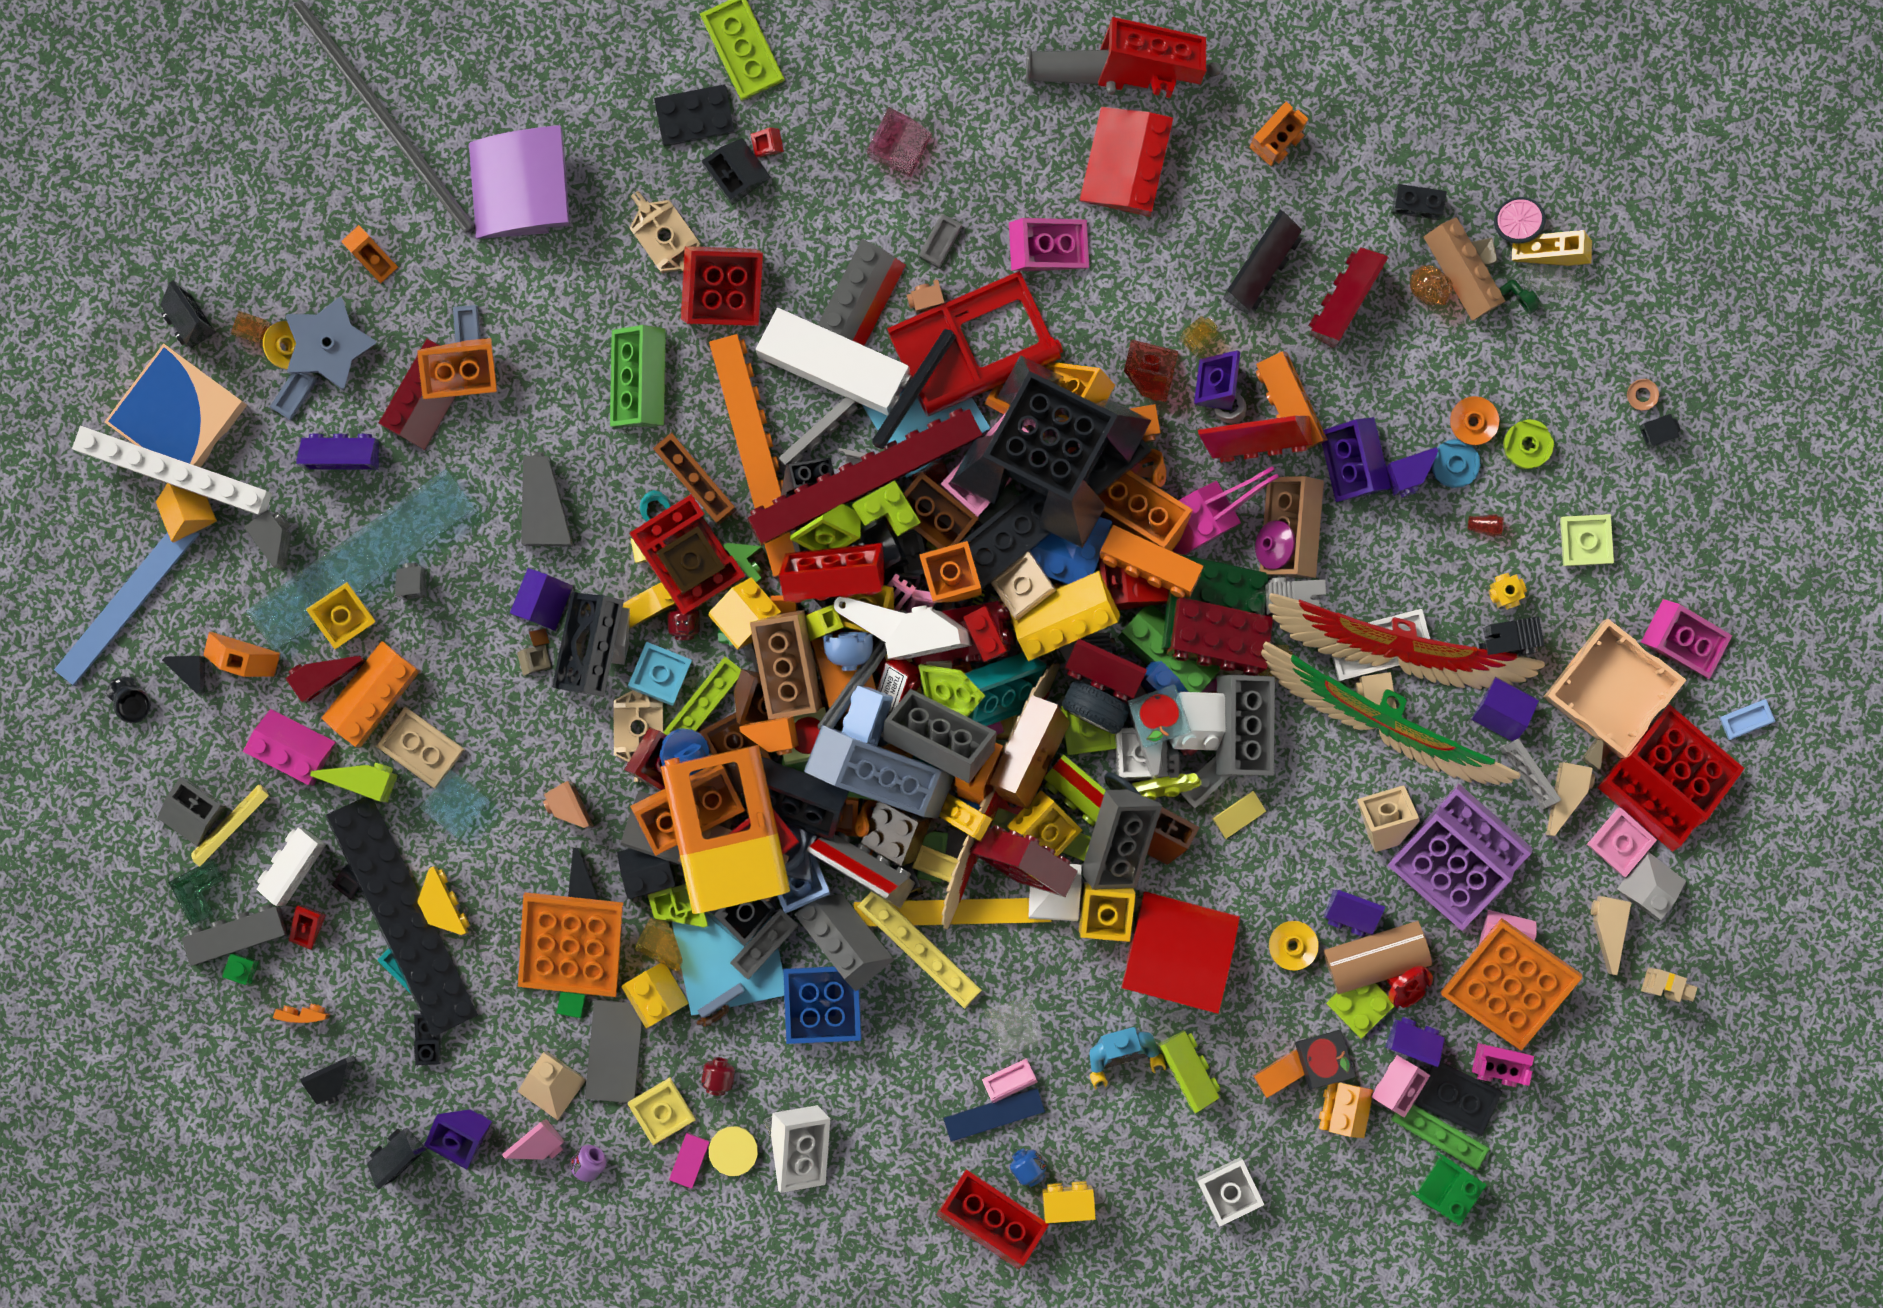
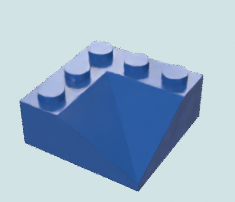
[1030,517,1112,585]
[783,966,862,1044]

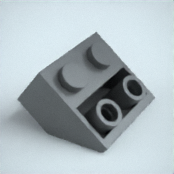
[157,777,226,846]

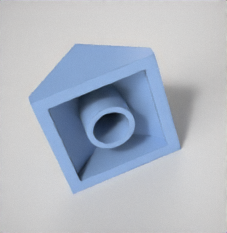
[778,854,830,913]

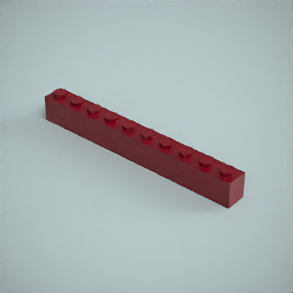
[747,408,983,546]

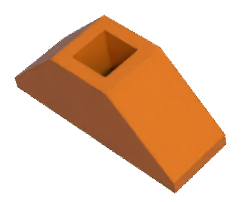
[203,632,281,677]

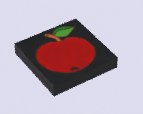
[1295,1029,1356,1090]

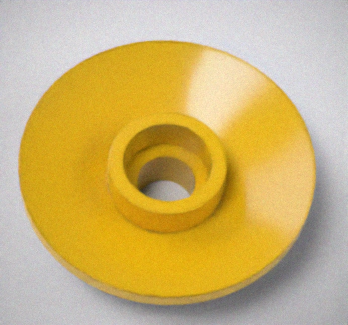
[263,321,296,369]
[1269,921,1318,970]

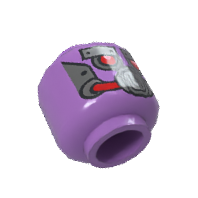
[570,1145,606,1182]

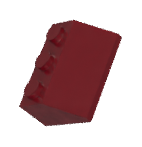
[1064,638,1147,701]

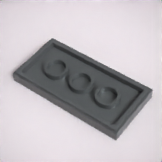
[585,1000,642,1103]

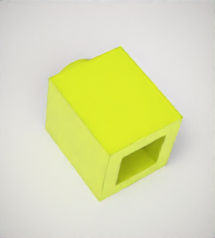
[805,604,843,641]

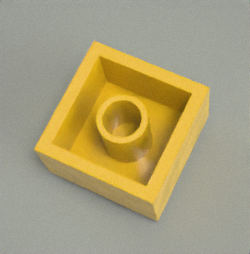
[1079,882,1135,942]
[1042,1181,1096,1223]

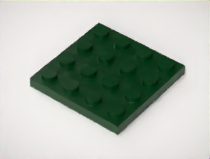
[1162,553,1269,650]

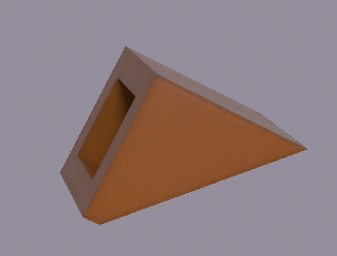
[529,628,550,647]

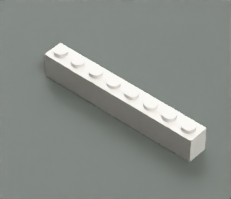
[72,426,272,516]

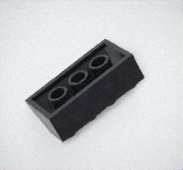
[1223,209,1302,314]
[741,757,849,841]

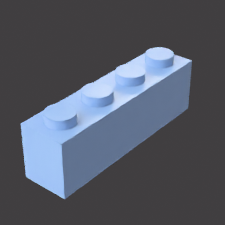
[842,686,893,746]

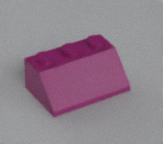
[243,709,336,786]

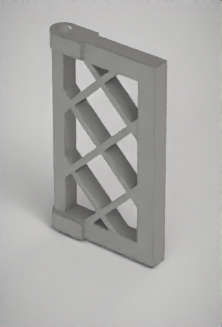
[1500,739,1561,809]

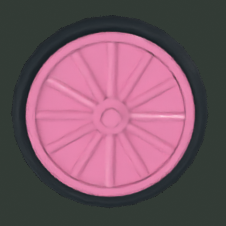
[1494,197,1546,244]

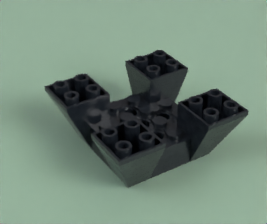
[951,355,1151,549]

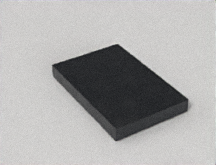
[1414,1061,1503,1136]

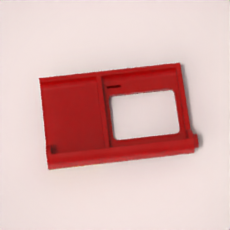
[887,271,1063,417]

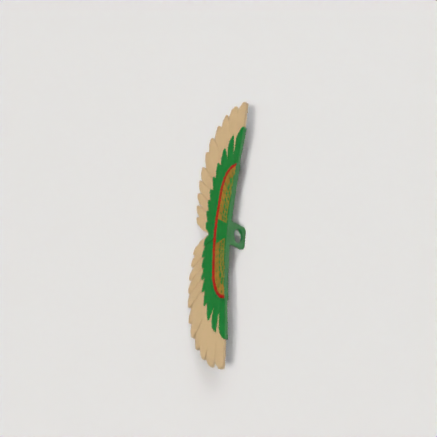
[1261,642,1521,785]

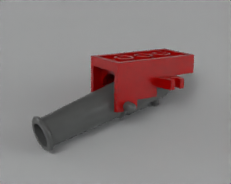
[1026,17,1221,98]

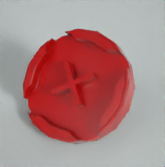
[1386,966,1433,1008]

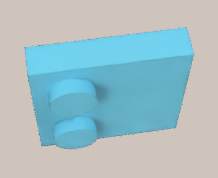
[627,642,692,706]

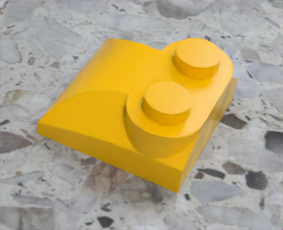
[306,582,376,649]

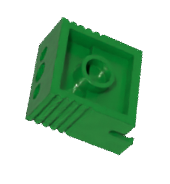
[1410,1151,1487,1226]

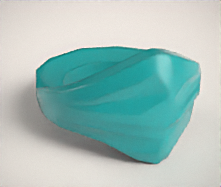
[639,490,672,522]

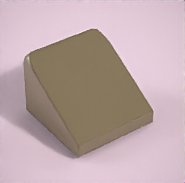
[517,645,551,676]

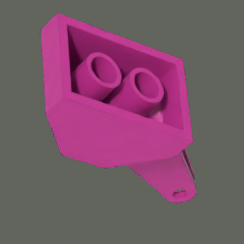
[1172,466,1279,555]

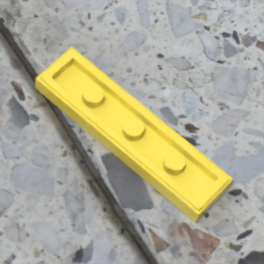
[191,784,269,867]

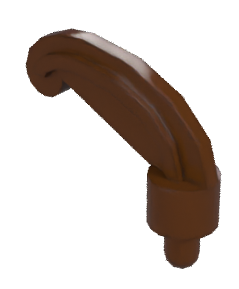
[696,1005,730,1027]

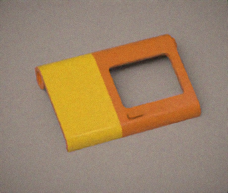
[661,745,790,914]

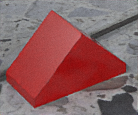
[289,905,326,950]

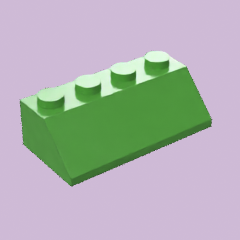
[610,325,666,427]
[1117,605,1220,692]

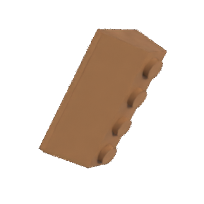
[1260,476,1324,578]
[750,610,823,720]

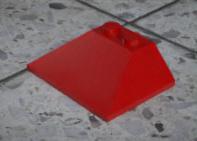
[629,494,745,616]

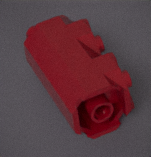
[910,601,1016,668]

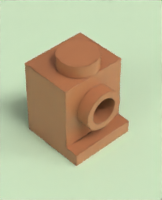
[906,279,944,314]

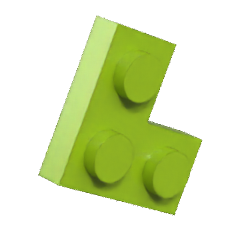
[852,481,921,536]

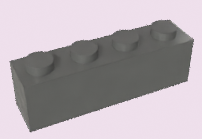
[181,904,289,966]

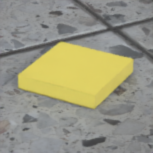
[628,1077,696,1145]

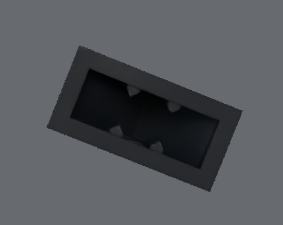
[162,656,205,695]

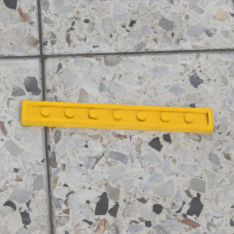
[854,898,1051,926]

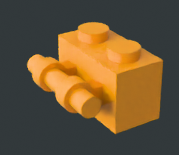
[1319,1083,1374,1138]

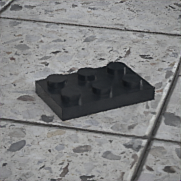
[654,84,735,147]

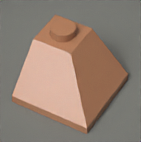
[543,781,594,829]

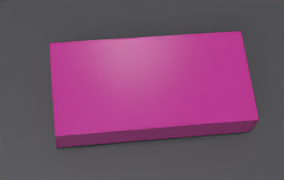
[669,1133,710,1189]

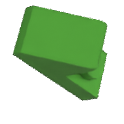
[724,543,763,584]

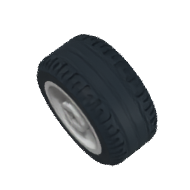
[1062,681,1130,734]

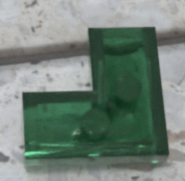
[168,859,225,926]

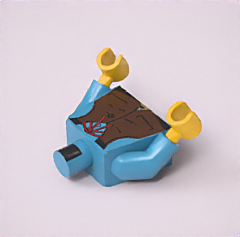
[1089,1027,1166,1089]

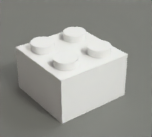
[1196,1157,1264,1227]

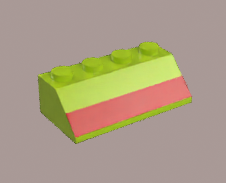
[1044,755,1106,827]

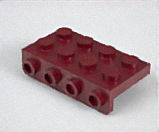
[1167,597,1273,676]

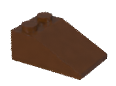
[700,712,774,796]

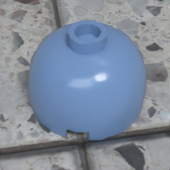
[824,632,873,671]

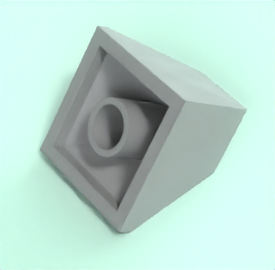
[1616,851,1686,920]

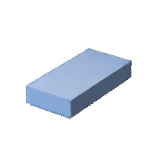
[1719,699,1775,740]

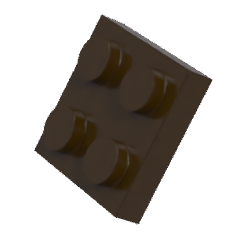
[656,527,725,595]

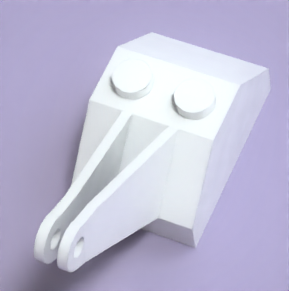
[834,597,972,660]

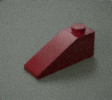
[285,655,366,704]

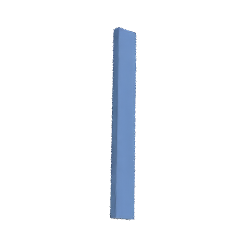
[54,532,200,686]

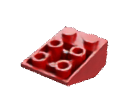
[1099,558,1169,610]

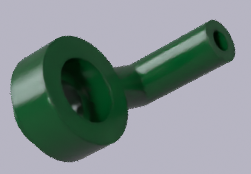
[1499,279,1540,315]

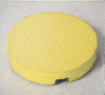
[709,1126,758,1176]

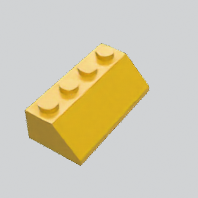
[1010,571,1120,661]

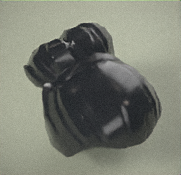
[106,676,151,723]

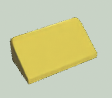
[1212,791,1266,839]

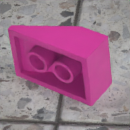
[1009,218,1089,271]
[1640,599,1732,679]

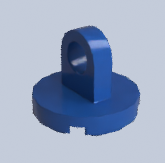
[660,728,709,776]

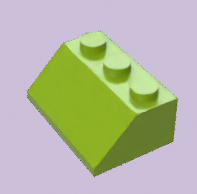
[1158,1030,1221,1113]

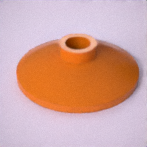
[1450,396,1499,445]

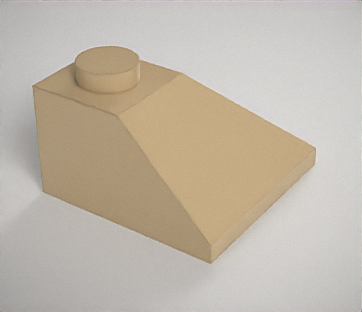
[1357,785,1419,852]
[518,1051,587,1120]

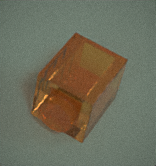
[230,311,271,346]

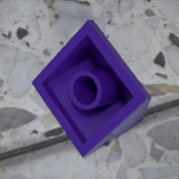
[1194,350,1240,410]
[510,568,573,631]
[1471,677,1539,741]

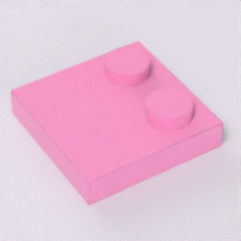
[1587,807,1657,877]

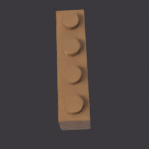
[1424,217,1506,321]

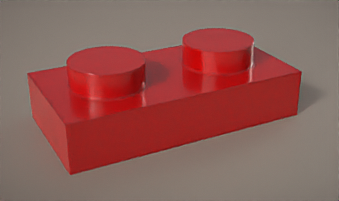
[963,606,1008,662]

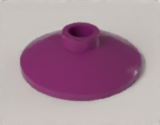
[1255,520,1295,569]

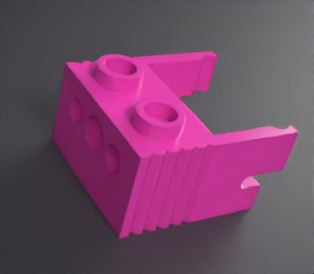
[1472,1043,1534,1087]

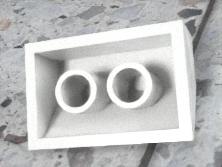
[257,827,327,906]

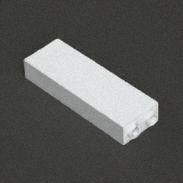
[755,308,912,416]

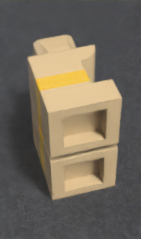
[1641,968,1697,1002]

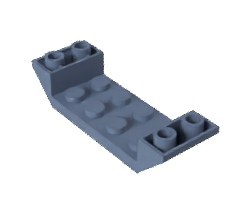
[804,725,955,818]

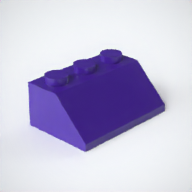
[1322,417,1391,502]
[296,433,379,470]

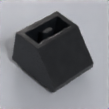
[701,138,771,206]

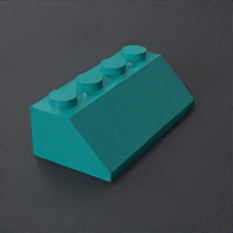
[964,652,1047,726]

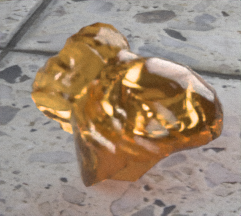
[1410,265,1453,305]

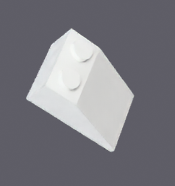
[771,1105,830,1193]

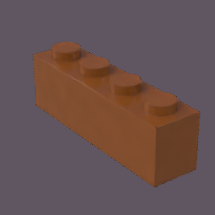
[653,432,737,526]

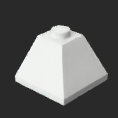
[1029,864,1081,921]

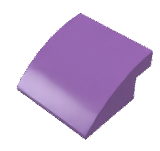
[469,125,570,239]
[1388,783,1533,931]

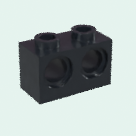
[1392,184,1447,220]

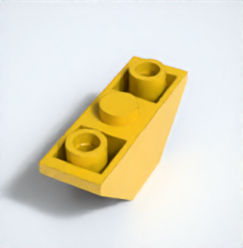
[418,866,470,935]

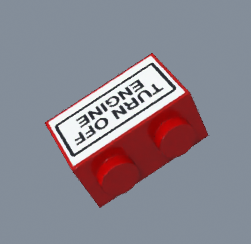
[877,659,921,715]

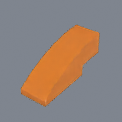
[1252,1049,1305,1098]

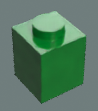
[222,953,259,985]

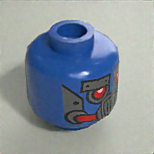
[1010,1148,1047,1187]

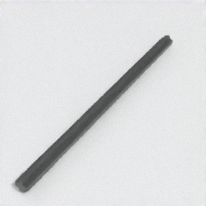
[292,0,475,233]

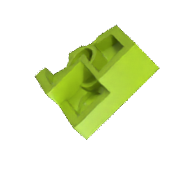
[648,884,708,927]

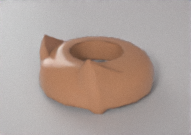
[1627,379,1659,411]

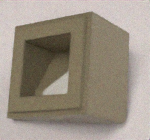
[1471,238,1497,266]
[1582,739,1610,771]

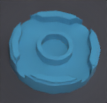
[1431,439,1480,488]

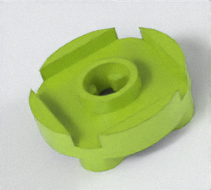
[1503,419,1554,469]

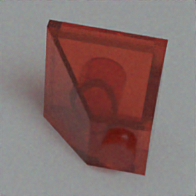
[1124,339,1178,402]

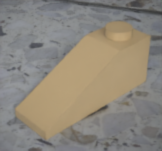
[1546,762,1595,836]
[1591,896,1631,975]

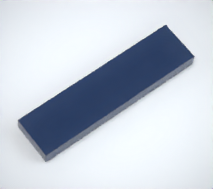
[943,1088,1045,1142]

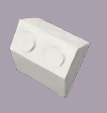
[1164,692,1226,750]

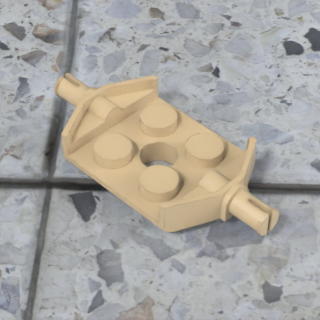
[630,191,701,273]
[614,690,664,782]

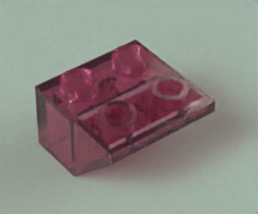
[867,107,933,178]

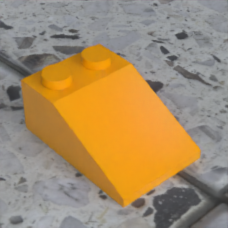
[1044,362,1115,420]

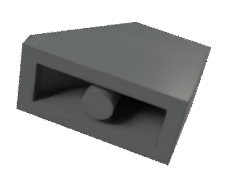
[395,563,428,600]

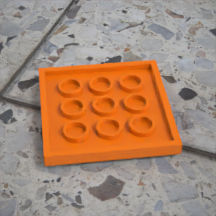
[518,892,623,997]
[1441,918,1582,1051]

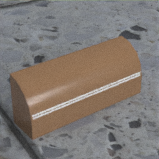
[1324,921,1432,994]

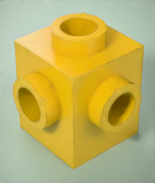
[1489,572,1527,610]

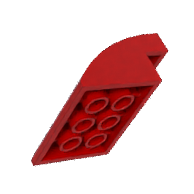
[1597,704,1745,852]
[1121,891,1240,1014]

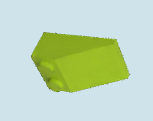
[310,762,398,803]

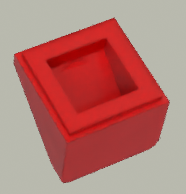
[750,127,784,158]

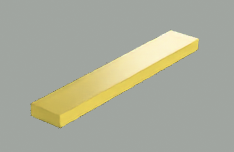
[857,892,982,1008]

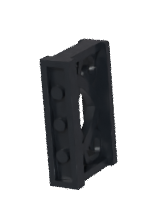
[552,592,624,697]

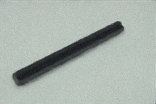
[872,329,956,449]

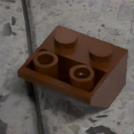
[1147,807,1200,865]

